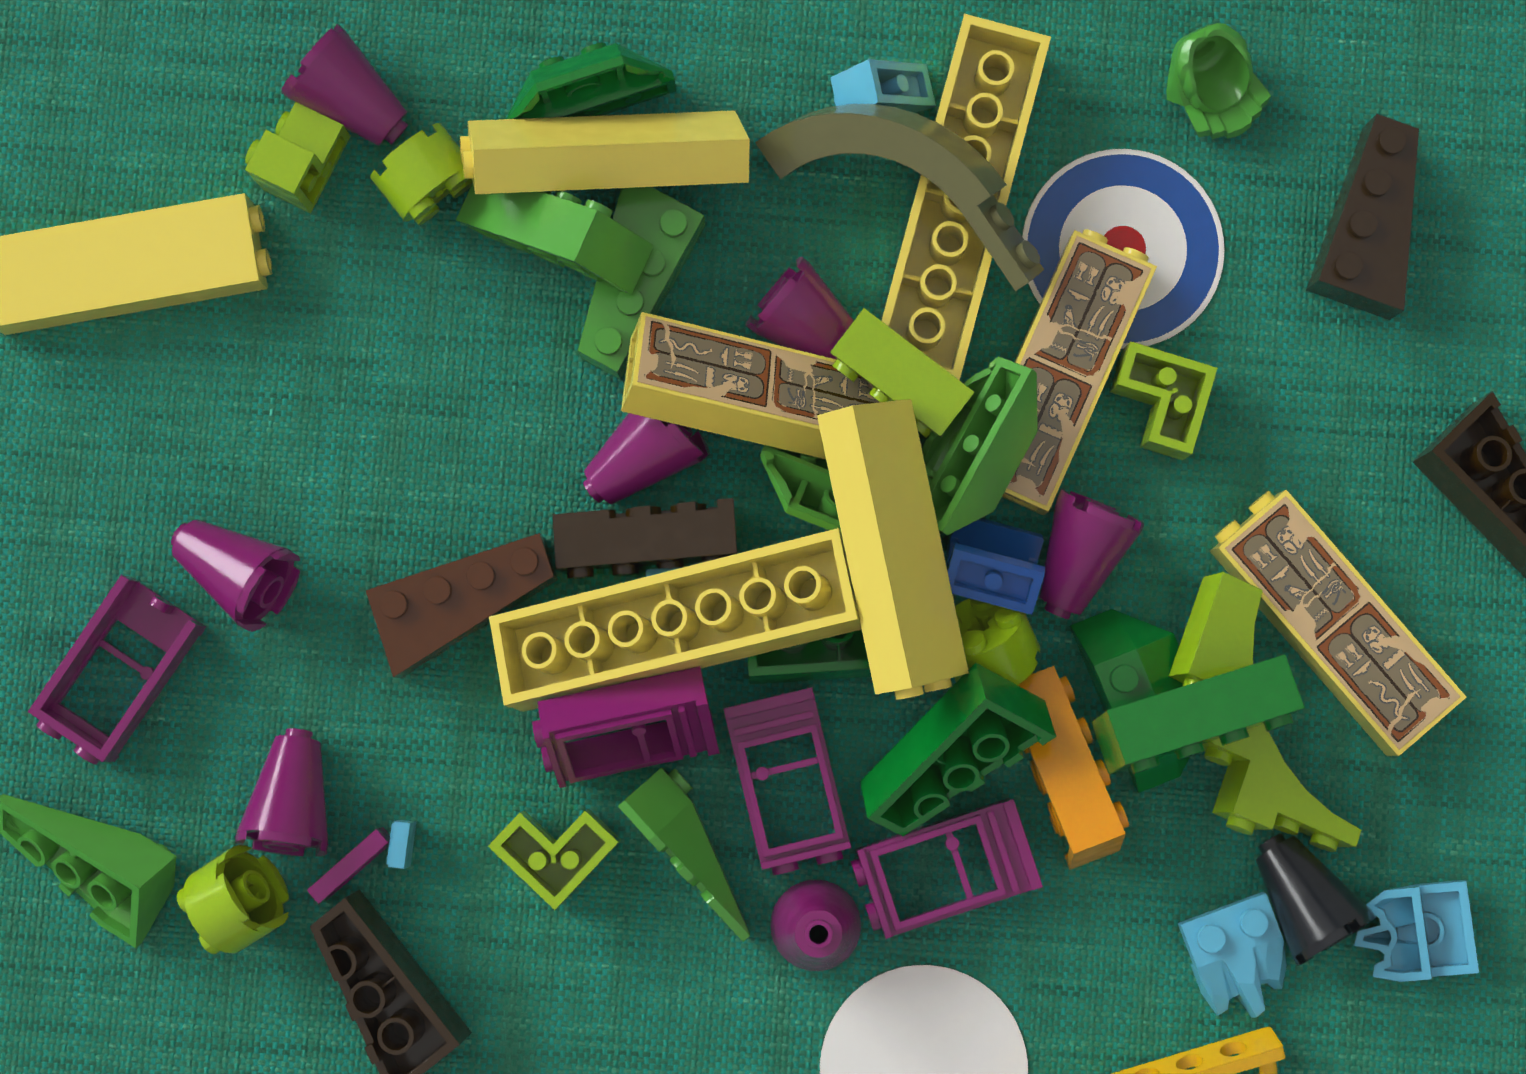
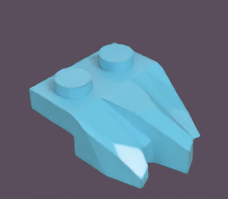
[1354,880,1479,982]
[1178,892,1287,1018]

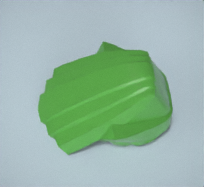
[1166,23,1271,139]

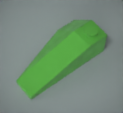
[618,767,750,942]
[0,794,176,948]

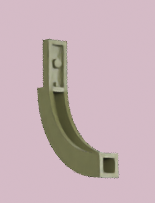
[755,104,1044,291]

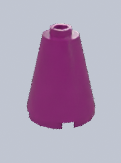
[281,24,408,146]
[745,257,854,360]
[583,413,710,505]
[1039,489,1144,619]
[171,520,300,632]
[235,728,329,856]
[770,880,861,971]

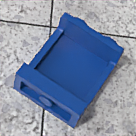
[945,518,1045,615]

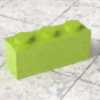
[830,308,974,438]

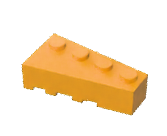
[1018,666,1129,870]

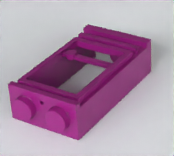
[28,575,206,765]
[532,666,720,788]
[723,687,851,875]
[850,798,1043,939]

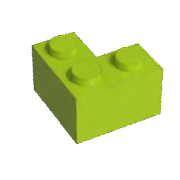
[245,102,351,214]
[1110,341,1218,460]
[488,809,621,910]

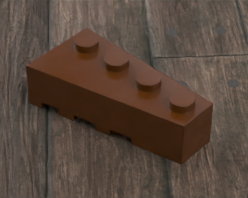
[365,533,558,679]

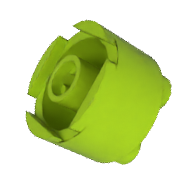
[370,123,473,225]
[954,598,1040,685]
[177,845,289,954]

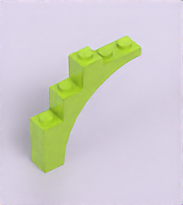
[1169,572,1362,852]

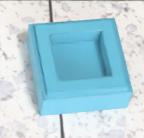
[386,819,417,869]

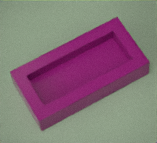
[307,827,390,904]

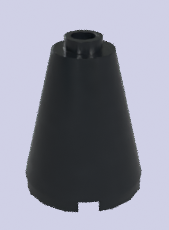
[1256,833,1376,966]

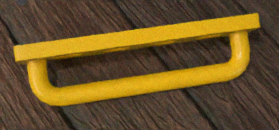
[1111,1027,1286,1074]

